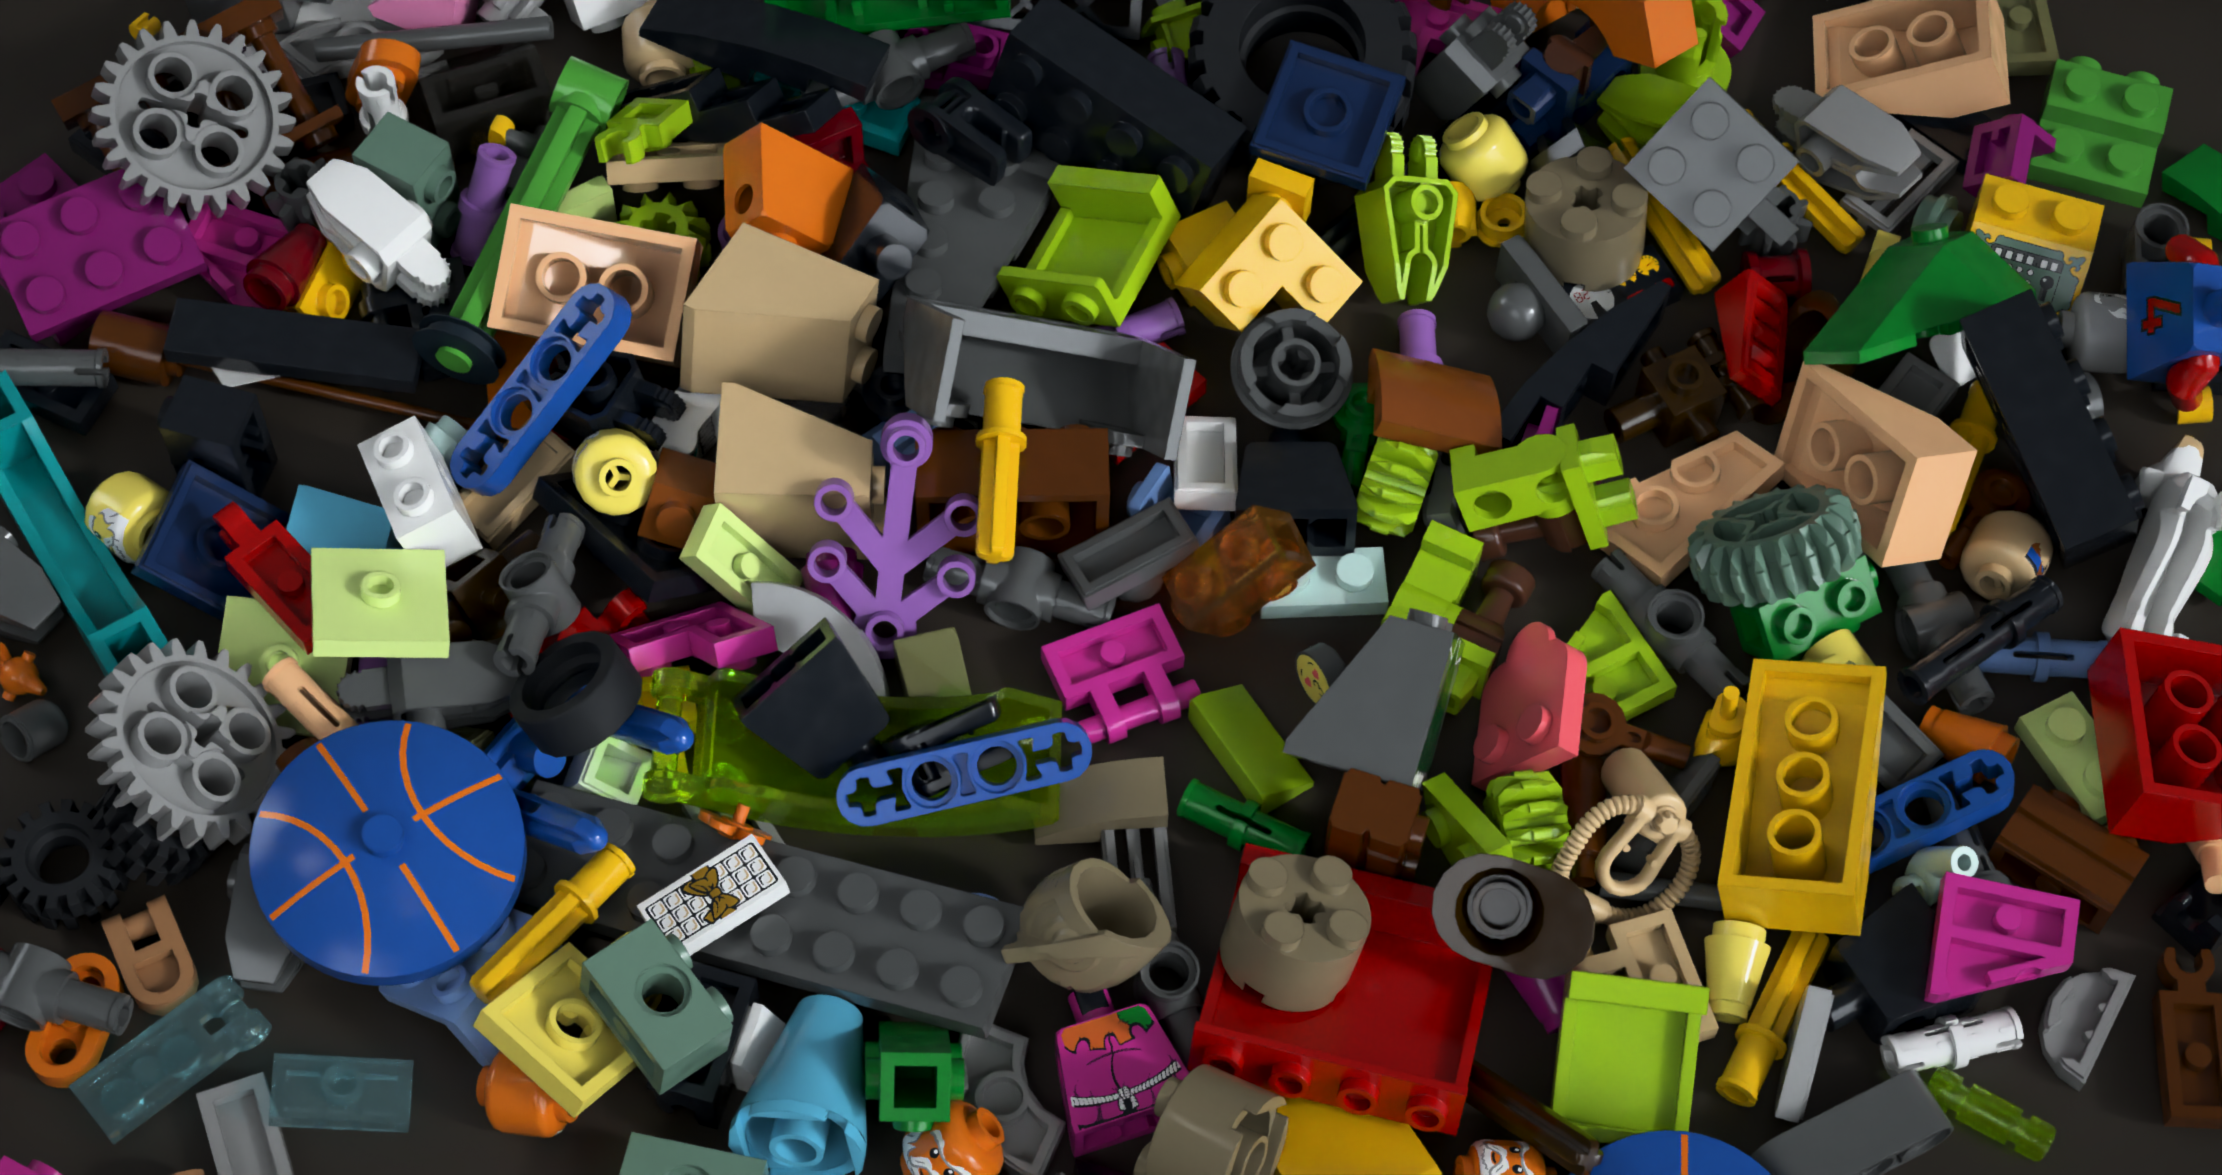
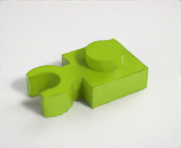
[594,97,693,165]

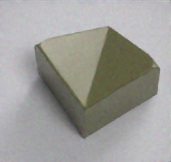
[893,627,973,718]

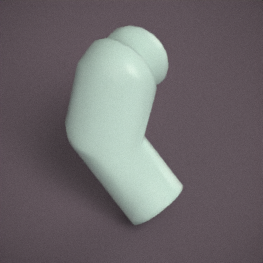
[1892,846,1979,906]

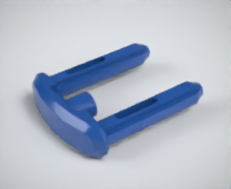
[484,685,694,855]

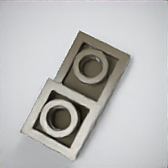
[1031,756,1169,845]

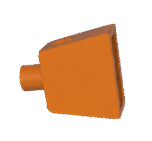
[723,122,854,254]

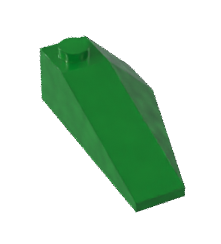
[1803,223,2036,365]

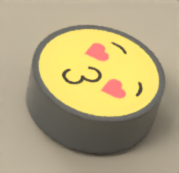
[1295,642,1346,705]

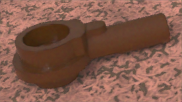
[1936,469,2030,570]
[1579,692,1691,770]

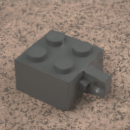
[1624,77,1800,252]

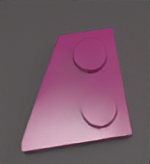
[1924,872,2081,1003]

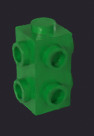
[1729,554,1882,661]
[865,1021,965,1132]

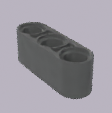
[1750,1069,1954,1175]

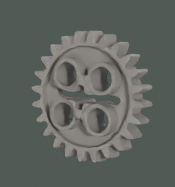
[88,19,296,220]
[85,638,296,850]

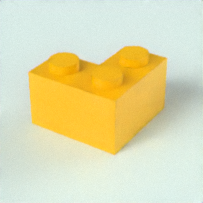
[1173,194,1363,332]

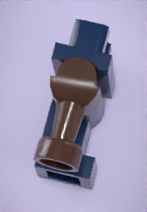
[1506,17,1634,158]

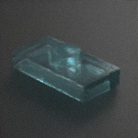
[268,1053,414,1133]

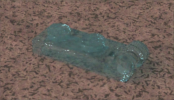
[69,975,272,1145]

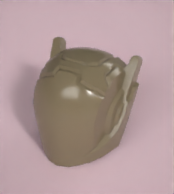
[1001,858,1172,993]

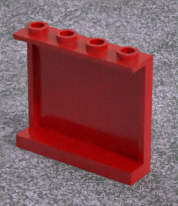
[1187,843,1493,1136]

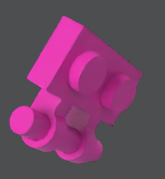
[1041,603,1201,745]

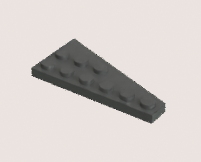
[883,95,1060,373]

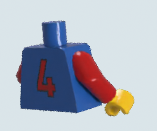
[2126,234,2222,425]

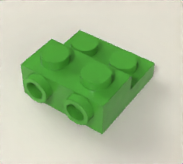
[2027,56,2174,208]

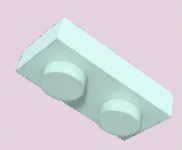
[1256,547,1389,619]

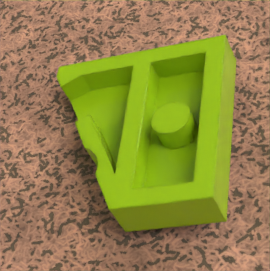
[1567,590,1677,721]
[1421,772,1514,866]

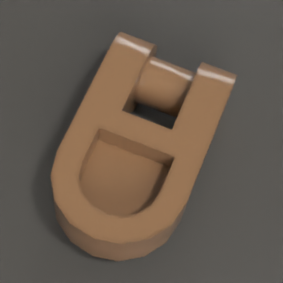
[101,894,199,1016]

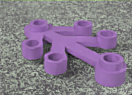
[807,413,978,659]

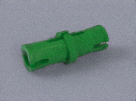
[1176,778,1313,855]

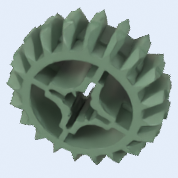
[1688,484,1863,608]

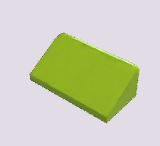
[1188,684,1314,814]

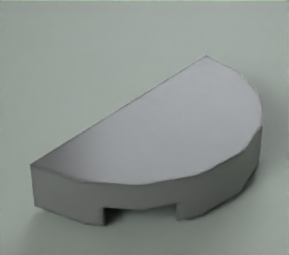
[2038,968,2136,1092]
[1775,985,1835,1123]

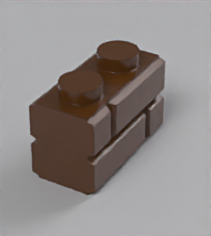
[1323,768,1430,883]
[1988,784,2150,935]

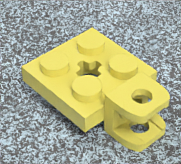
[473,930,662,1118]

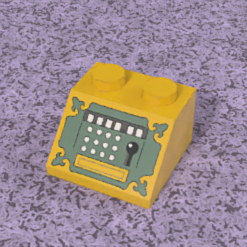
[1965,173,2105,316]

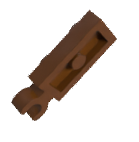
[2152,947,2222,1129]

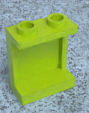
[996,165,1181,327]
[1550,970,1710,1149]

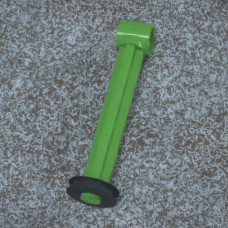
[412,56,629,385]

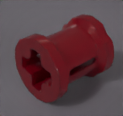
[1740,248,1812,301]

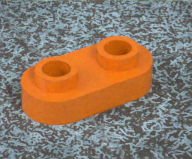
[345,38,421,113]
[25,953,124,1088]

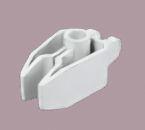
[306,158,452,308]

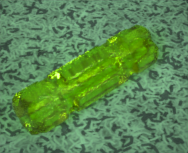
[1927,1067,2056,1161]

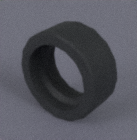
[509,631,642,758]

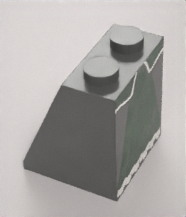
[1283,608,1465,793]

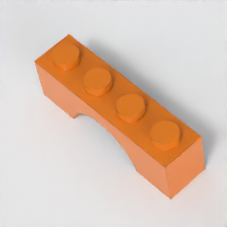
[1490,0,1699,68]

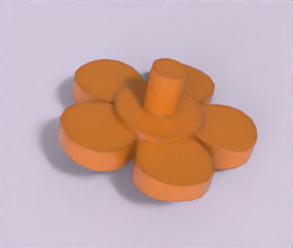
[698,803,772,846]

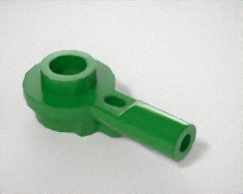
[1332,383,1378,496]

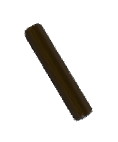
[1465,1059,1604,1175]

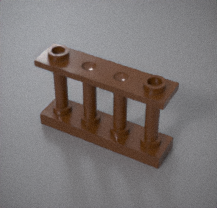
[51,0,344,210]

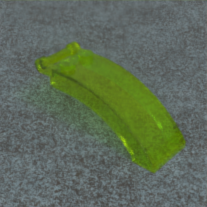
[642,667,1062,837]

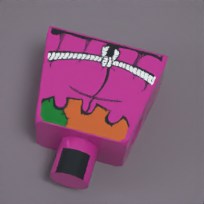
[1055,989,1189,1158]

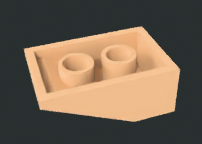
[1812,0,2010,118]
[487,203,703,368]
[1774,361,1978,568]

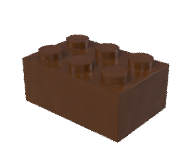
[915,424,1110,560]

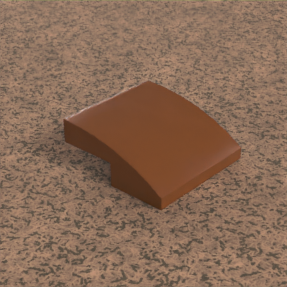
[1367,348,1502,455]

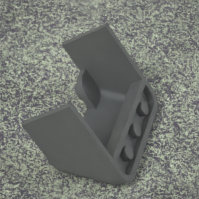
[903,296,1197,461]

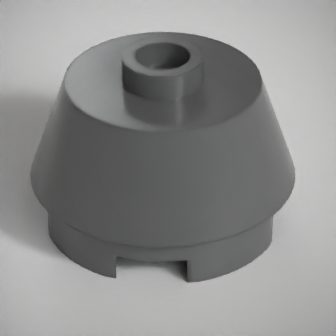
[1230,308,1353,429]

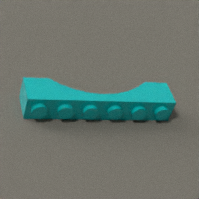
[0,370,168,677]

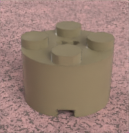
[1524,146,1648,292]
[1220,854,1372,1012]
[1134,1064,1288,1175]

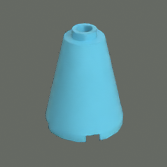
[728,994,867,1175]

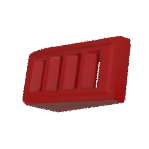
[1714,269,1788,406]

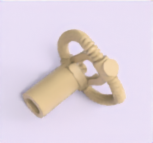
[1550,747,1701,926]

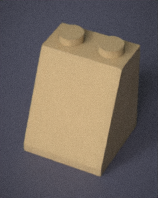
[680,222,883,403]
[714,382,887,560]

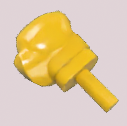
[1693,686,1746,767]

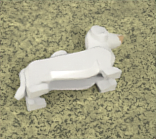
[2102,434,2222,642]

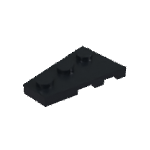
[532,472,716,603]

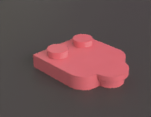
[1471,622,1587,792]

